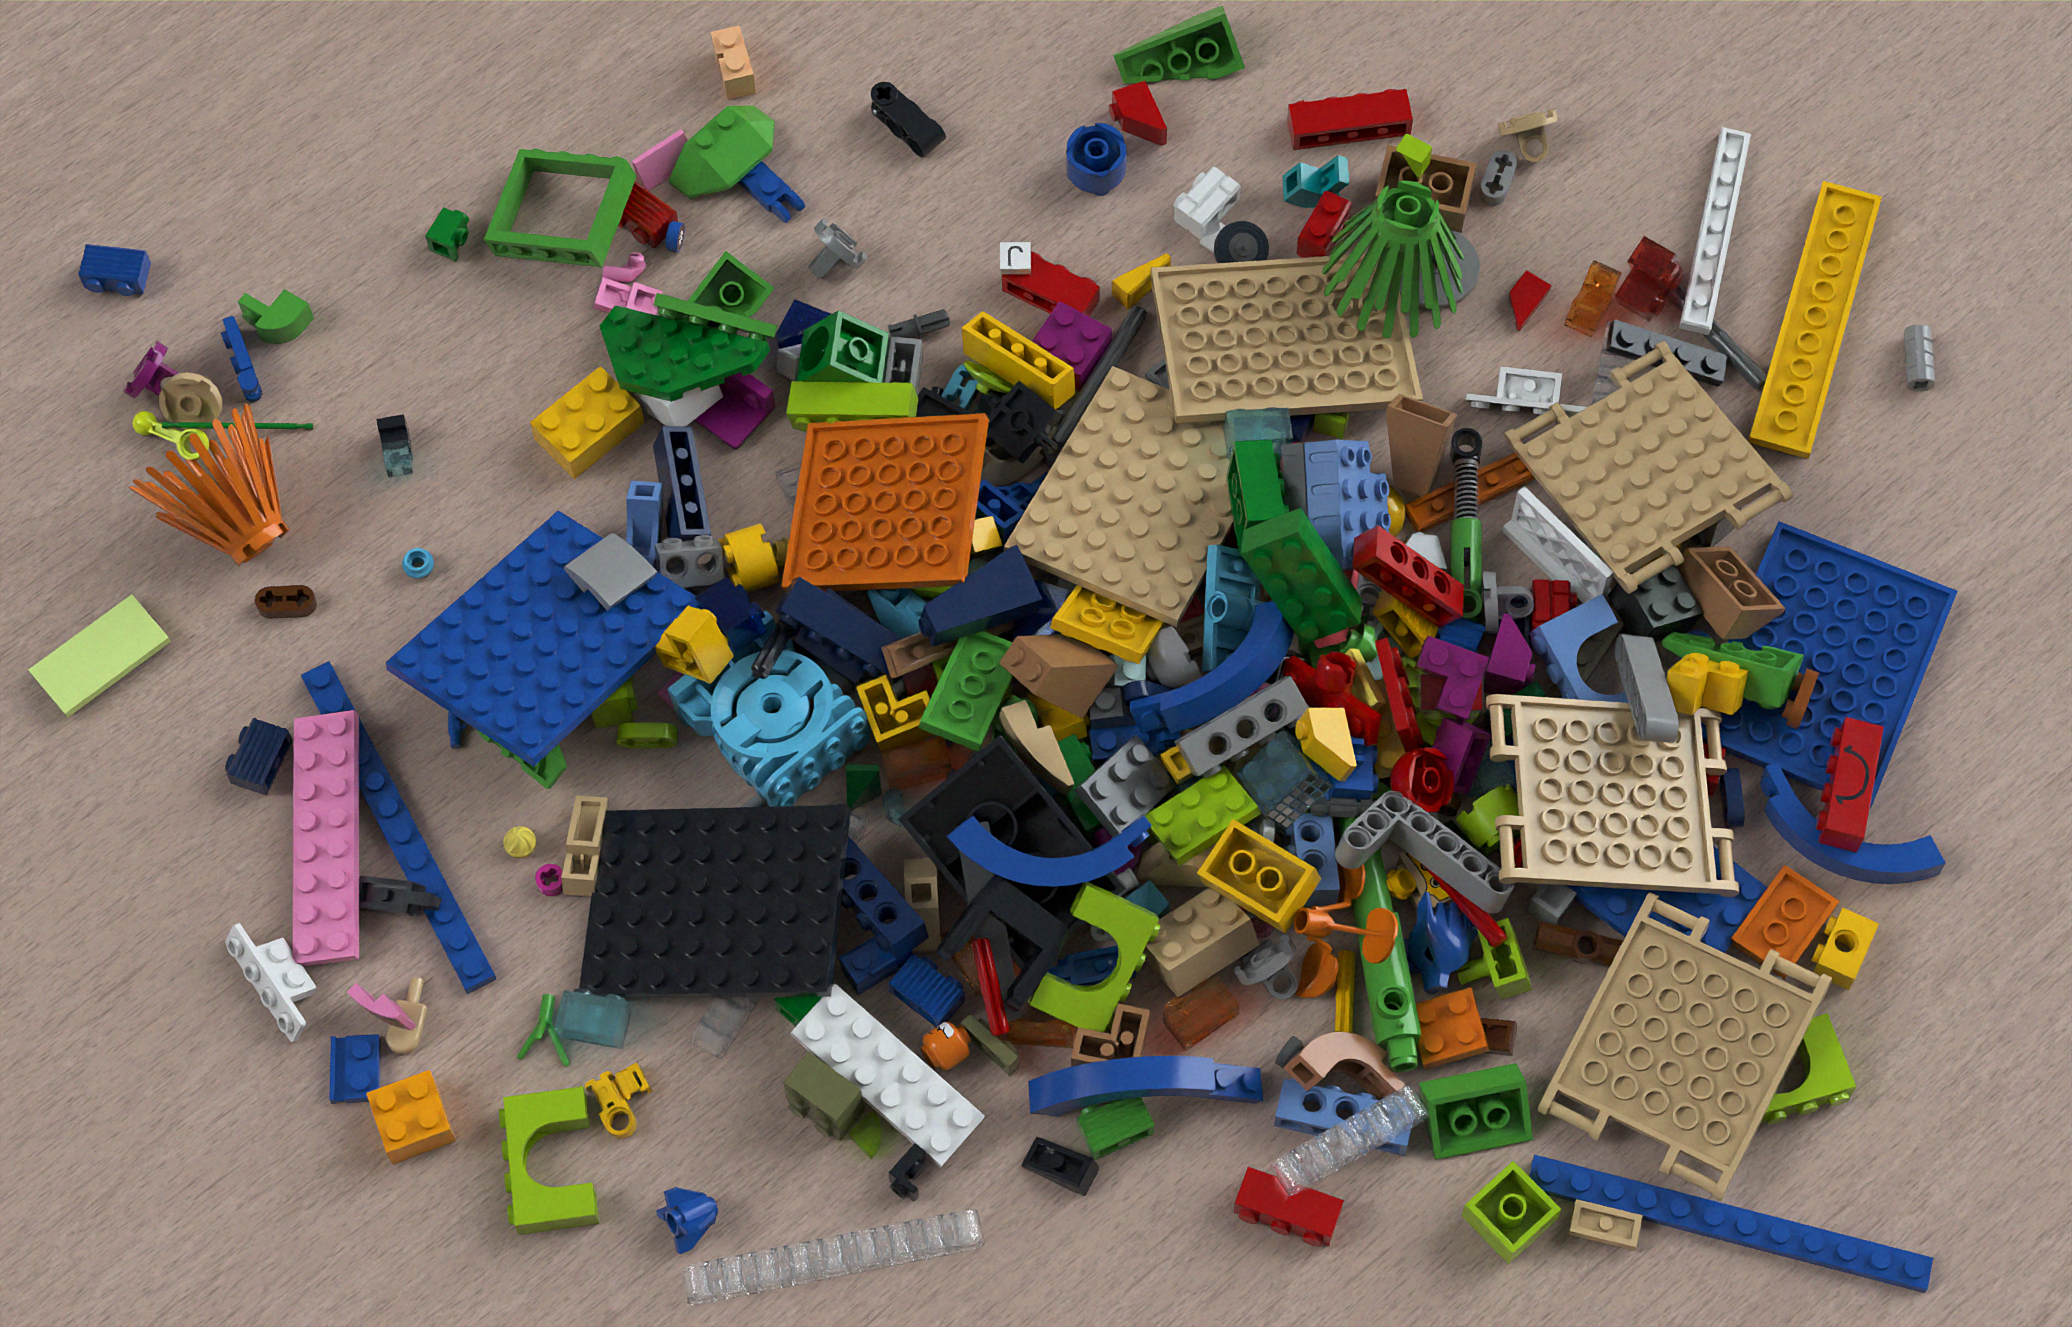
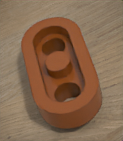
[1782,668,1819,730]

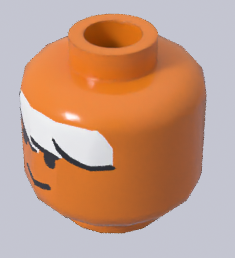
[920,1022,971,1071]

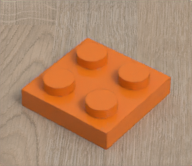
[1416,987,1489,1070]

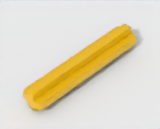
[1335,950,1356,1033]

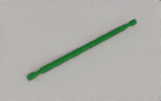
[162,422,313,429]

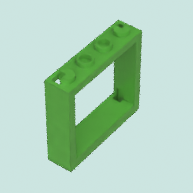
[484,149,637,268]

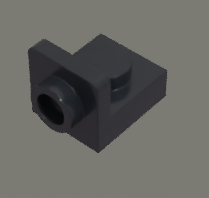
[888,1143,926,1202]

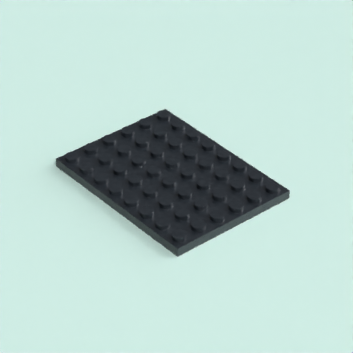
[578,805,851,999]

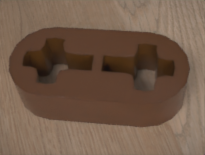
[254,585,317,619]

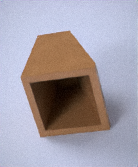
[1386,393,1458,498]
[999,634,1118,718]

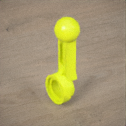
[132,411,209,460]

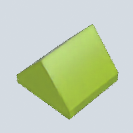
[1313,412,1350,439]

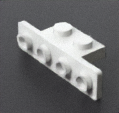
[1465,366,1588,418]
[225,923,317,1042]

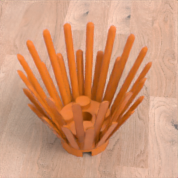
[128,403,290,566]

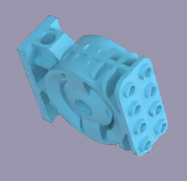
[667,610,871,807]

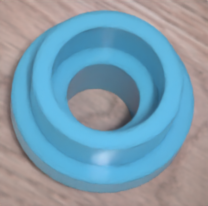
[402,548,434,579]

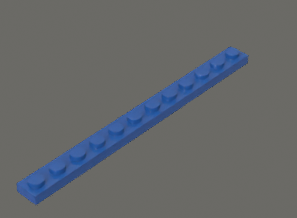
[301,661,497,994]
[1529,1154,1933,1293]

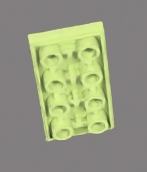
[28,594,171,718]

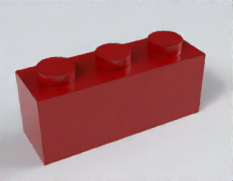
[1002,251,1100,317]
[1233,1167,1344,1247]

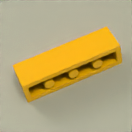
[962,311,1075,410]

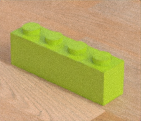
[786,381,918,432]

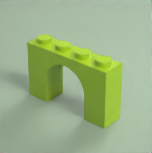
[1027,882,1160,1033]
[1761,1013,1857,1125]
[499,1086,599,1235]

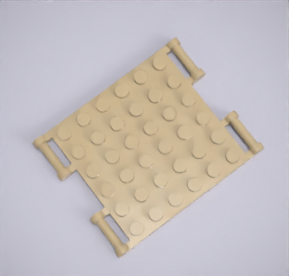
[1503,341,1793,594]
[1486,694,1739,897]
[1537,892,1832,1201]

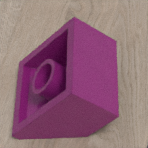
[1482,613,1536,695]

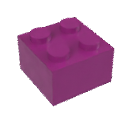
[1032,301,1112,392]

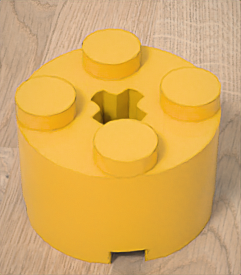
[718,523,779,594]

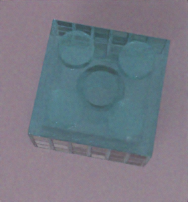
[1237,730,1333,829]

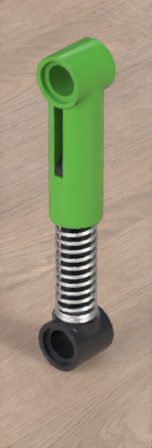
[1450,428,1483,623]

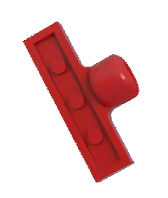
[1282,651,1382,746]

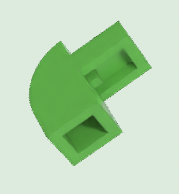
[238,289,314,344]

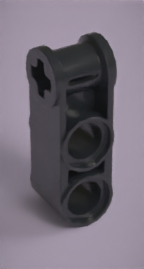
[871,82,946,158]

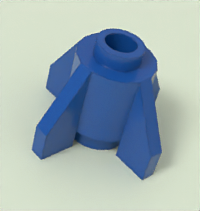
[656,1187,718,1254]

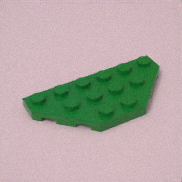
[599,305,770,402]

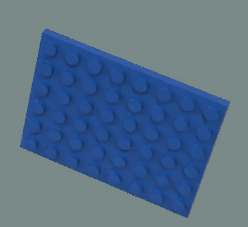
[386,510,704,766]
[1701,521,1958,810]

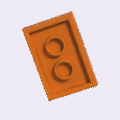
[1730,865,1840,980]

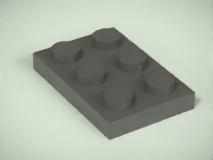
[1074,735,1177,838]

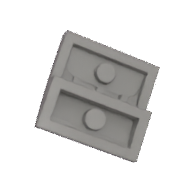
[563,533,657,611]

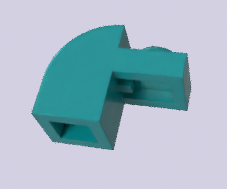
[1282,155,1350,208]

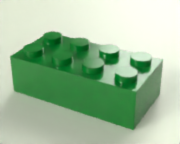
[1241,508,1362,645]

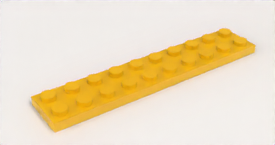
[1748,181,1882,459]

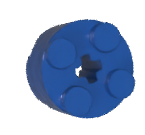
[1066,123,1127,196]

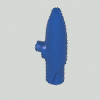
[448,711,467,749]

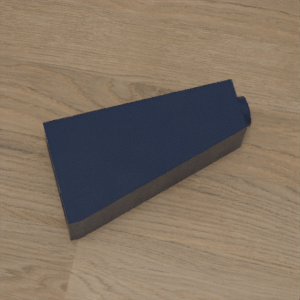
[918,545,1042,647]

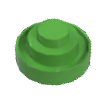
[1340,623,1377,663]

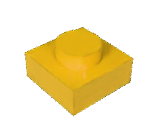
[1161,746,1194,785]

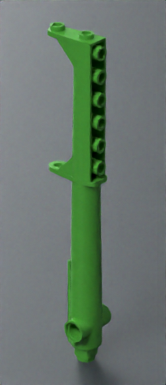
[1298,615,1421,1072]

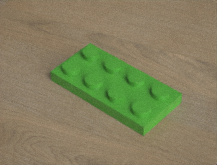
[653,293,777,342]
[919,631,1014,752]

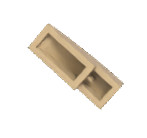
[998,700,1074,795]
[561,795,608,897]

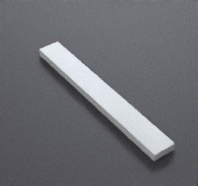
[1679,127,1751,335]

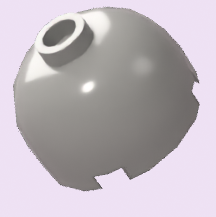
[1146,625,1201,689]

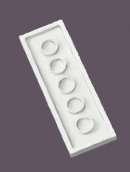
[790,984,985,1168]

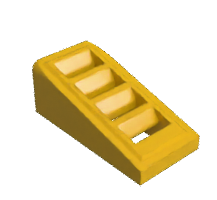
[1111,253,1171,309]

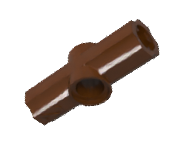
[1533,921,1623,968]

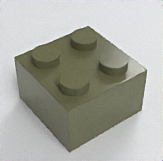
[783,1051,865,1140]

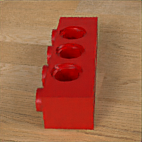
[1352,525,1464,628]

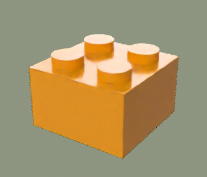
[366,1070,456,1165]

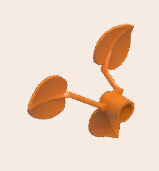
[1293,848,1398,998]

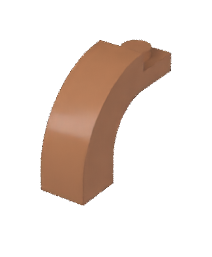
[1283,1032,1405,1102]

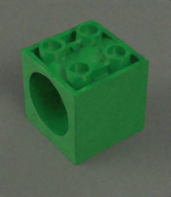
[796,310,889,383]

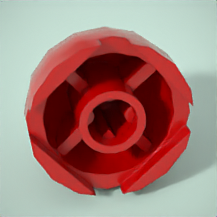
[1390,747,1454,813]

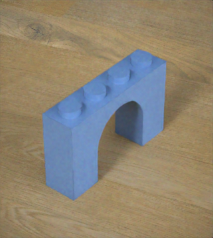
[1529,594,1628,703]

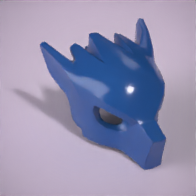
[1408,892,1478,995]

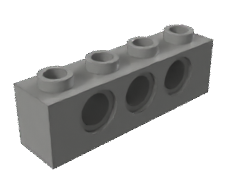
[1174,676,1309,778]

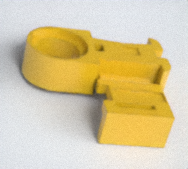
[585,1062,653,1139]

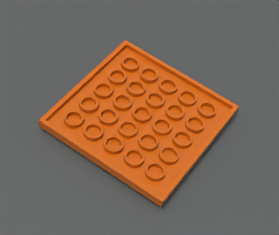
[781,413,989,592]

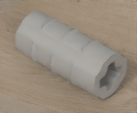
[1903,325,1935,392]

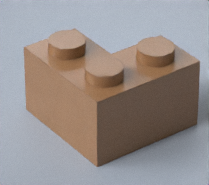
[1071,1003,1150,1067]

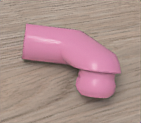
[603,252,646,283]

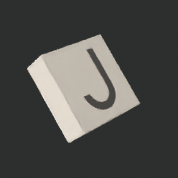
[1000,242,1031,274]

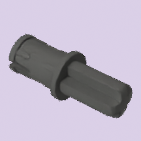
[888,309,950,338]

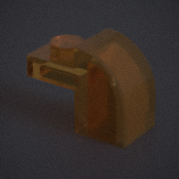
[1564,260,1622,338]

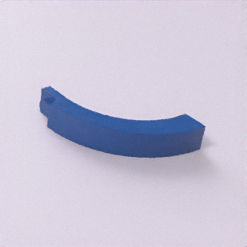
[1130,601,1295,734]
[1760,762,1946,884]
[946,815,1152,887]

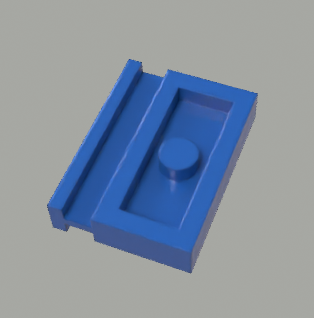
[329,1034,381,1104]

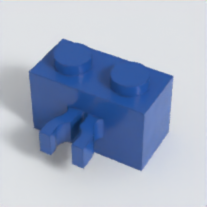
[1328,735,1378,802]

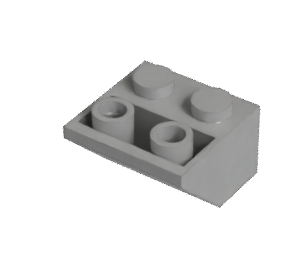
[882,337,923,395]

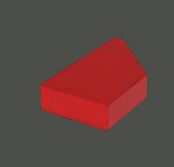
[1509,270,1552,331]

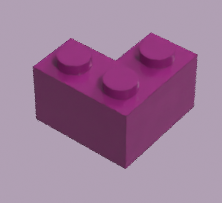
[1414,636,1489,721]

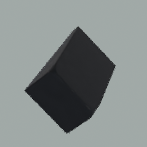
[1022,1136,1099,1196]

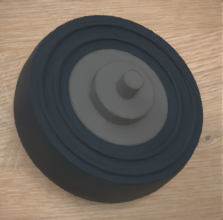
[1214,221,1269,263]

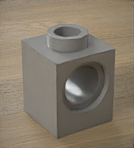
[1527,884,1577,925]

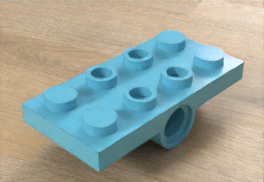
[1202,544,1267,673]

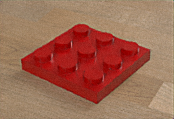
[1375,638,1425,753]

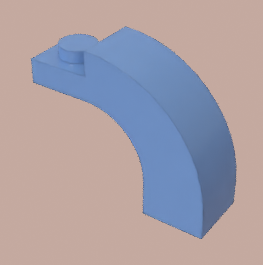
[626,481,663,570]

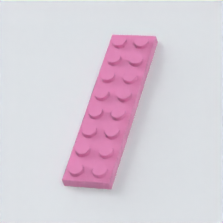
[293,710,359,967]

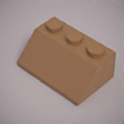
[1677,546,1785,640]

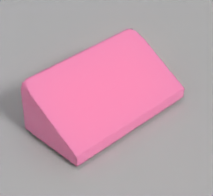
[632,130,688,191]

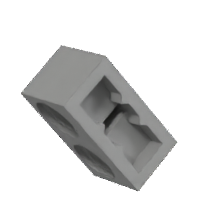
[654,535,724,587]

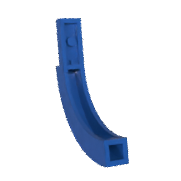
[1028,1056,1263,1117]

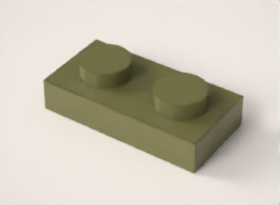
[961,1014,1019,1076]

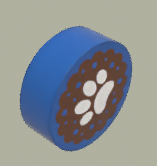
[665,221,685,253]

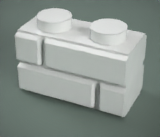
[1173,166,1241,240]

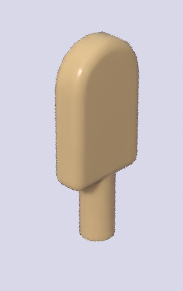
[386,977,427,1055]

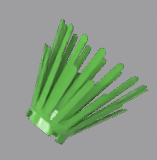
[1322,180,1464,338]

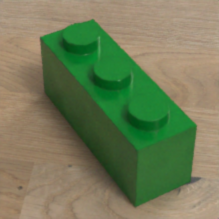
[1057,734,1104,840]

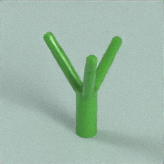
[517,994,570,1067]

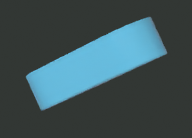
[941,364,979,411]

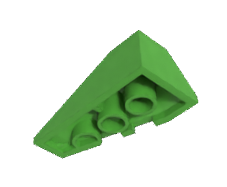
[1113,5,1245,83]
[674,251,774,330]

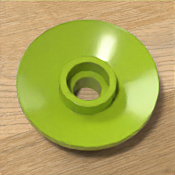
[963,360,1014,396]

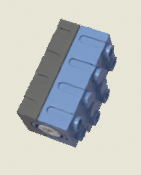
[1281,440,1391,570]

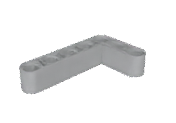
[1335,791,1514,914]

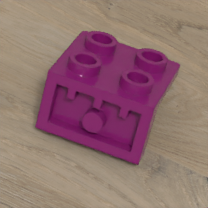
[693,372,776,450]

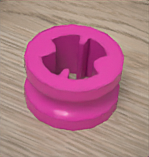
[535,864,563,897]

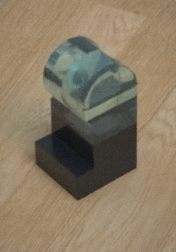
[376,414,414,478]

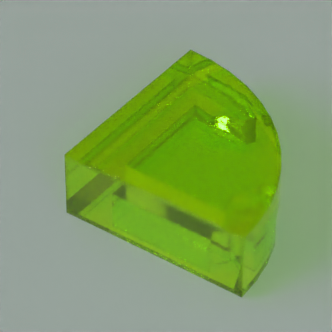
[848,1111,882,1159]

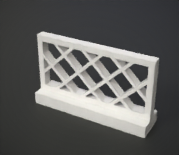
[1502,486,1614,606]

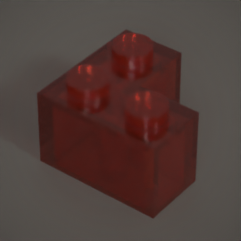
[1615,236,1683,322]

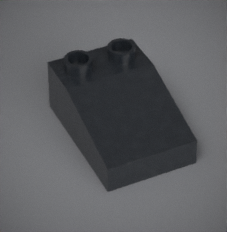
[898,734,1126,970]

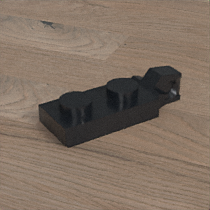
[359,876,442,916]

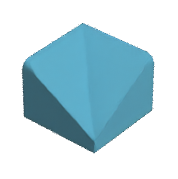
[1125,880,1170,919]

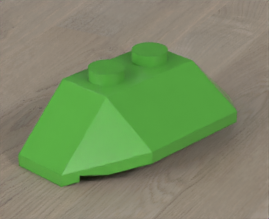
[669,105,775,199]

